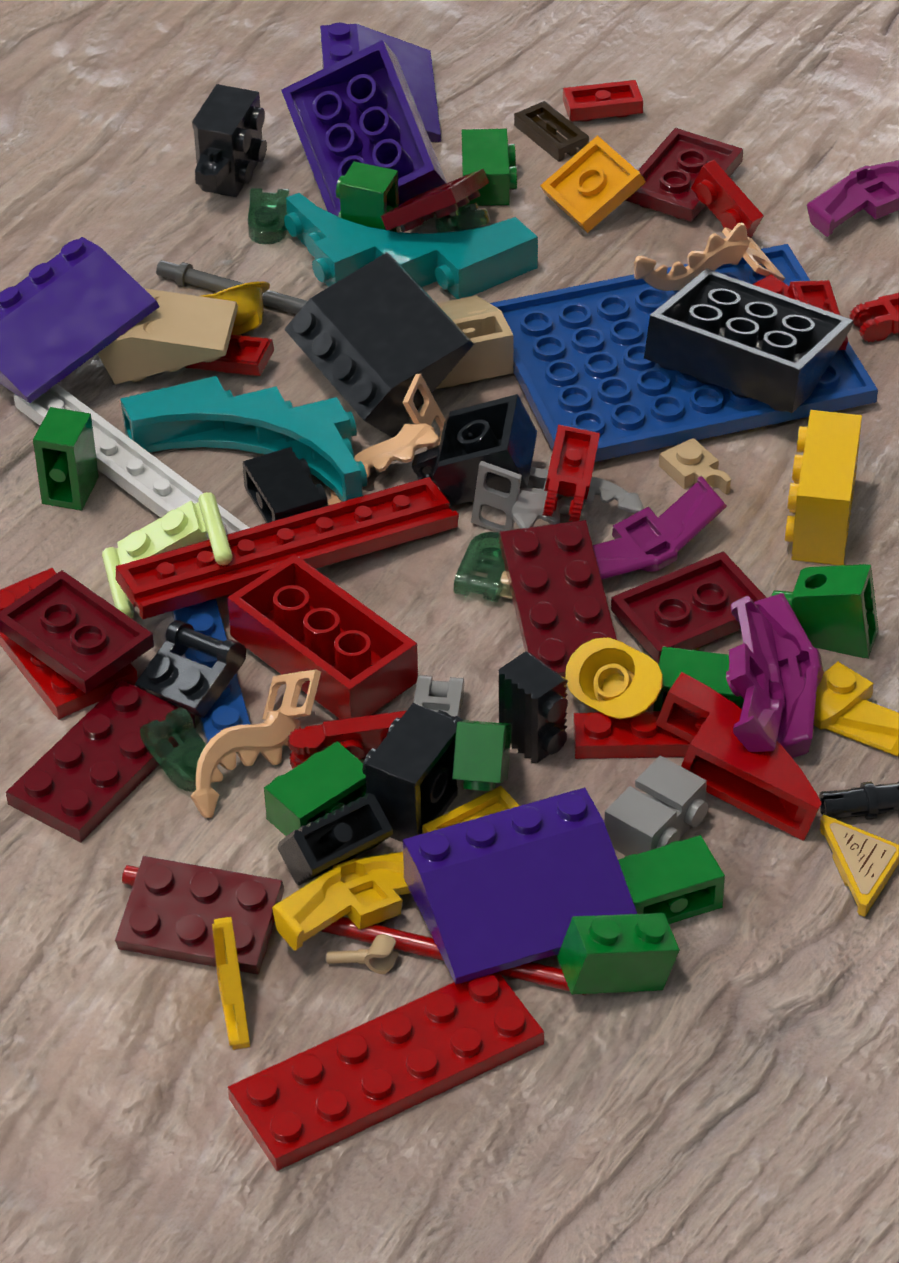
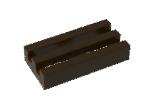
[514,101,589,162]

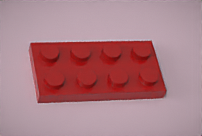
[0,568,138,720]

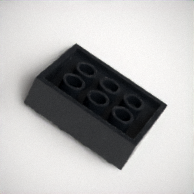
[284,252,474,438]
[644,268,853,413]

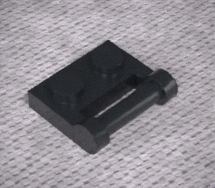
[135,620,246,718]

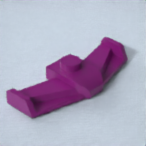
[807,160,899,237]
[593,475,727,580]
[754,593,824,758]
[726,596,785,752]

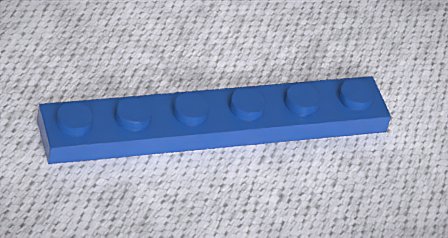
[172,598,250,745]

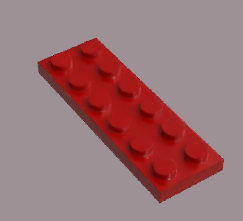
[228,972,544,1171]

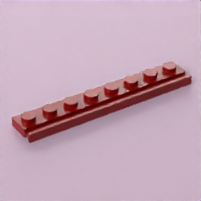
[115,477,459,620]

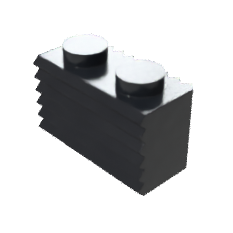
[242,447,328,523]
[499,651,568,763]
[277,793,394,885]

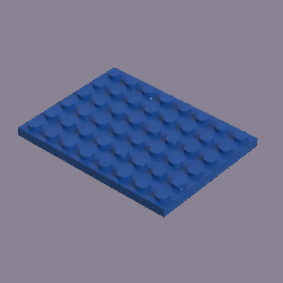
[490,244,878,462]

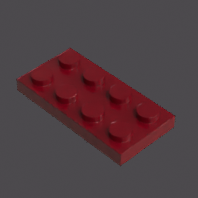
[499,520,617,678]
[6,680,196,843]

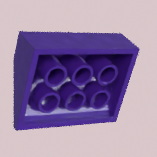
[320,22,441,142]
[281,40,447,216]
[0,237,160,403]
[403,787,637,984]

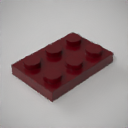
[625,128,743,222]
[381,168,489,232]
[611,551,767,664]
[0,570,154,694]
[115,856,285,975]

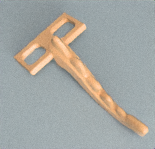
[634,223,785,291]
[328,374,445,506]
[190,669,321,818]

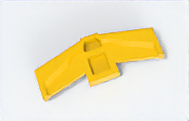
[813,661,899,757]
[272,852,411,951]

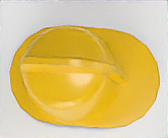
[201,281,270,335]
[565,637,663,719]

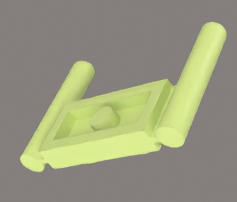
[102,492,233,618]

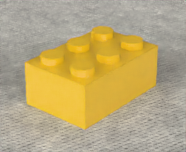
[785,410,862,565]

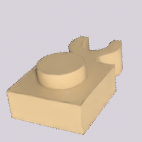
[659,438,731,494]

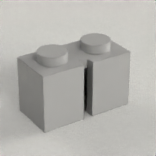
[604,756,708,856]

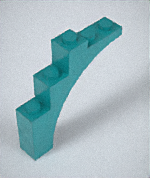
[284,193,538,299]
[120,376,368,502]

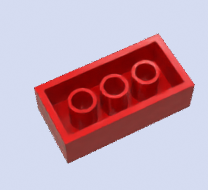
[227,554,418,719]

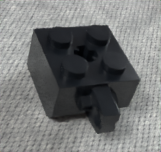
[192,84,267,198]
[411,394,537,506]
[362,703,464,842]

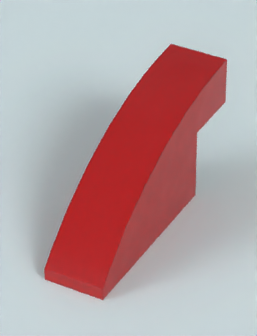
[656,672,821,841]

